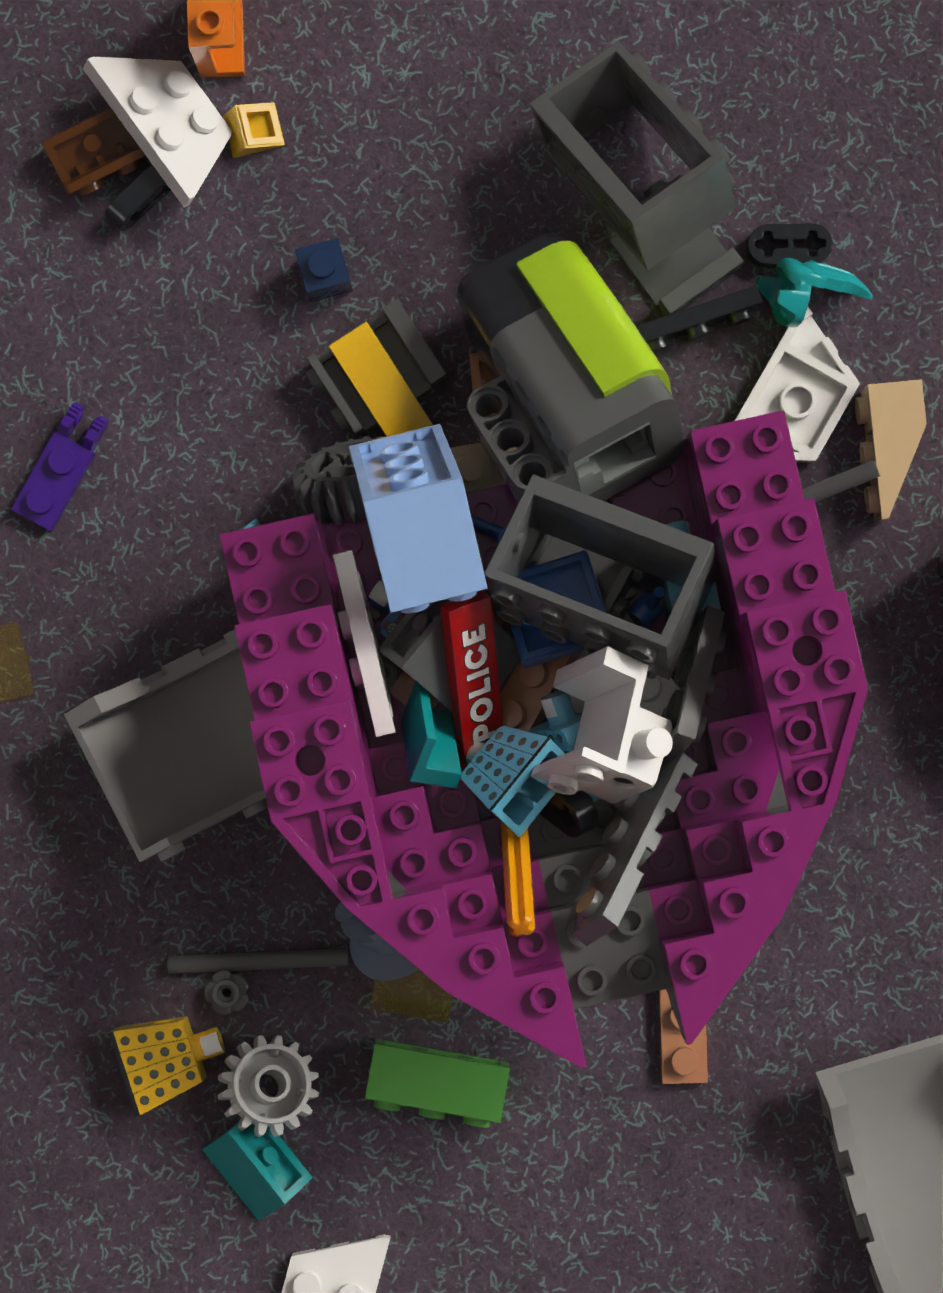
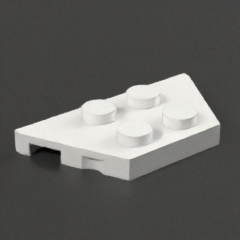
[83,57,233,208]
[735,307,860,463]
[333,550,396,737]
[282,1234,391,1293]

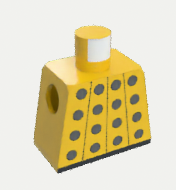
[109,1016,225,1116]

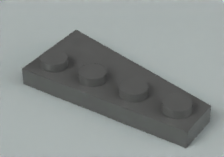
[571,753,698,946]

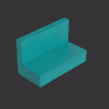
[401,681,462,789]
[202,1120,313,1221]

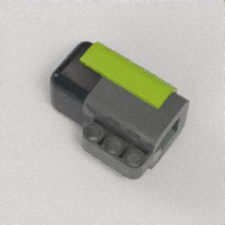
[457,233,685,503]

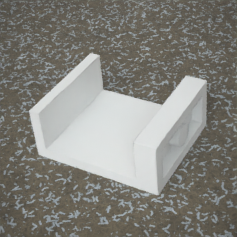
[531,646,649,795]

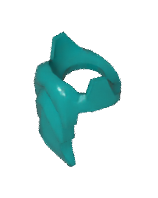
[755,258,873,328]

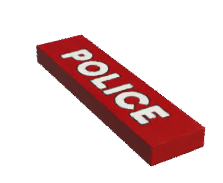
[440,590,503,771]

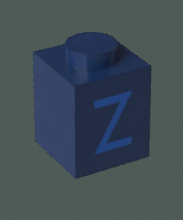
[295,238,353,303]

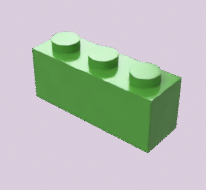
[365,1039,510,1128]

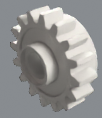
[218,1035,319,1137]

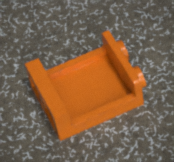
[187,0,245,78]

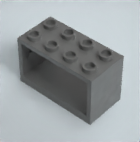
[529,40,737,271]
[484,474,715,680]

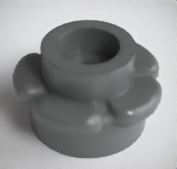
[204,970,249,1015]

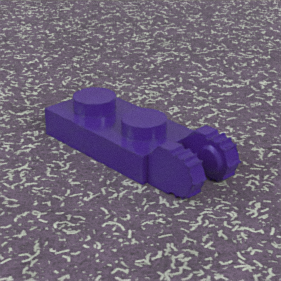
[11,402,109,532]

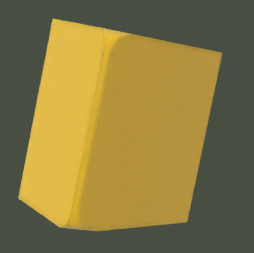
[223,102,285,158]

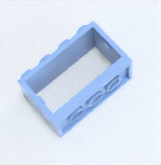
[349,424,488,614]

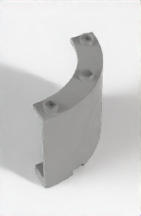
[64,629,268,862]
[815,1034,943,1293]

